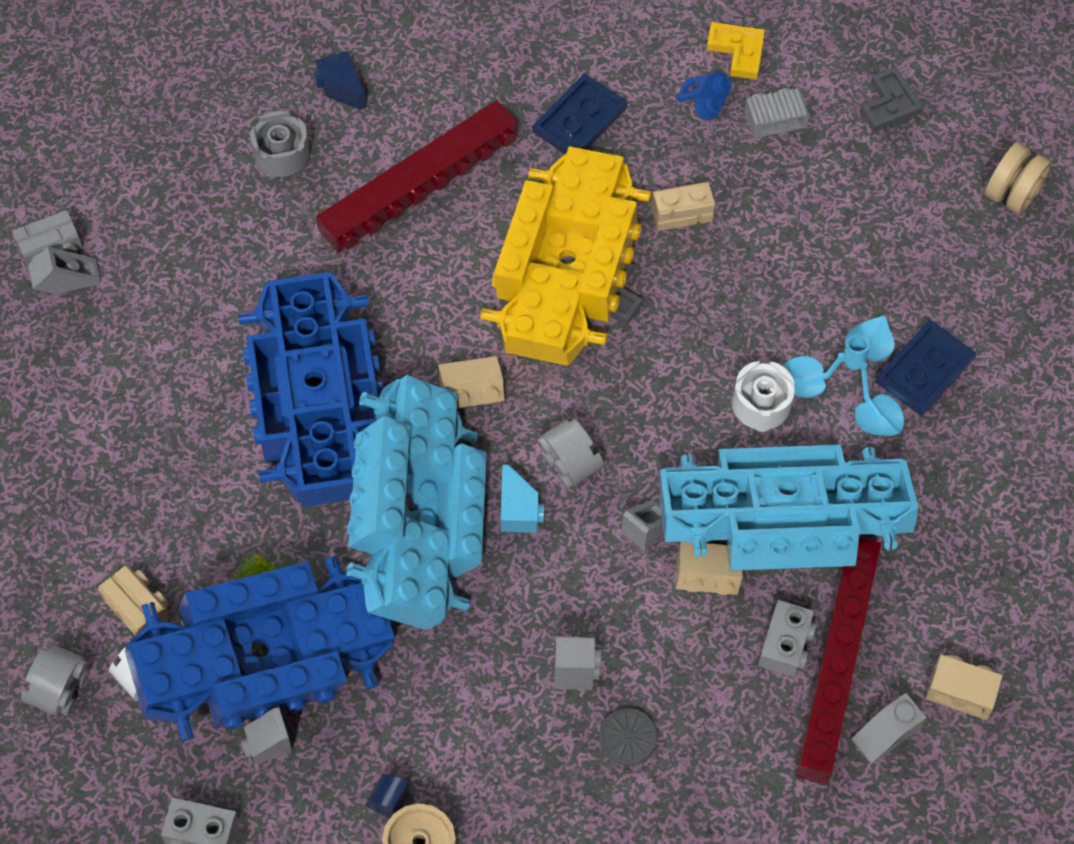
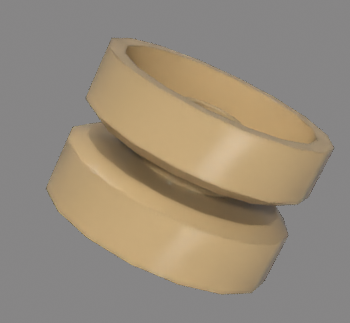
[984,142,1052,216]
[382,803,456,844]

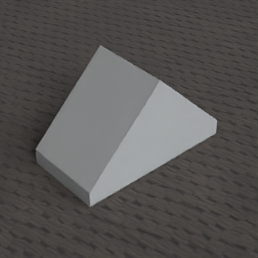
[621,500,663,551]

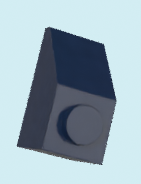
[313,51,366,110]

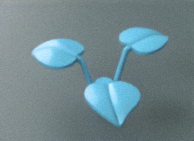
[782,316,904,436]

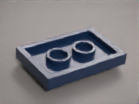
[532,74,627,154]
[875,320,977,417]

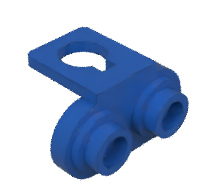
[676,72,732,121]

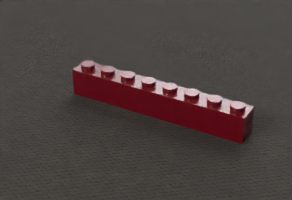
[316,100,517,253]
[795,537,881,785]

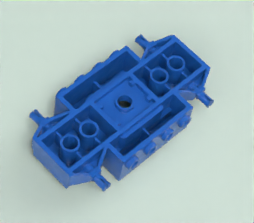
[238,272,383,507]
[124,555,395,742]

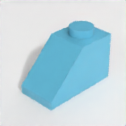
[501,465,544,533]

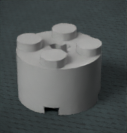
[250,111,310,177]
[537,416,604,489]
[21,642,90,717]

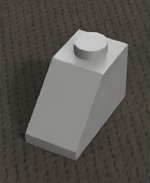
[28,246,101,294]
[851,693,927,765]
[241,707,292,764]

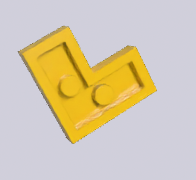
[707,22,765,80]

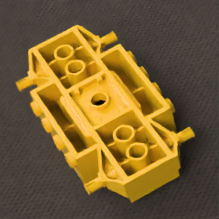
[480,146,652,366]

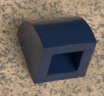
[365,774,410,819]

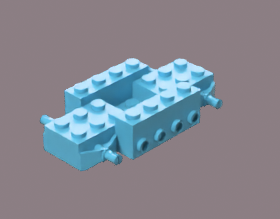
[346,375,486,630]
[659,445,918,571]

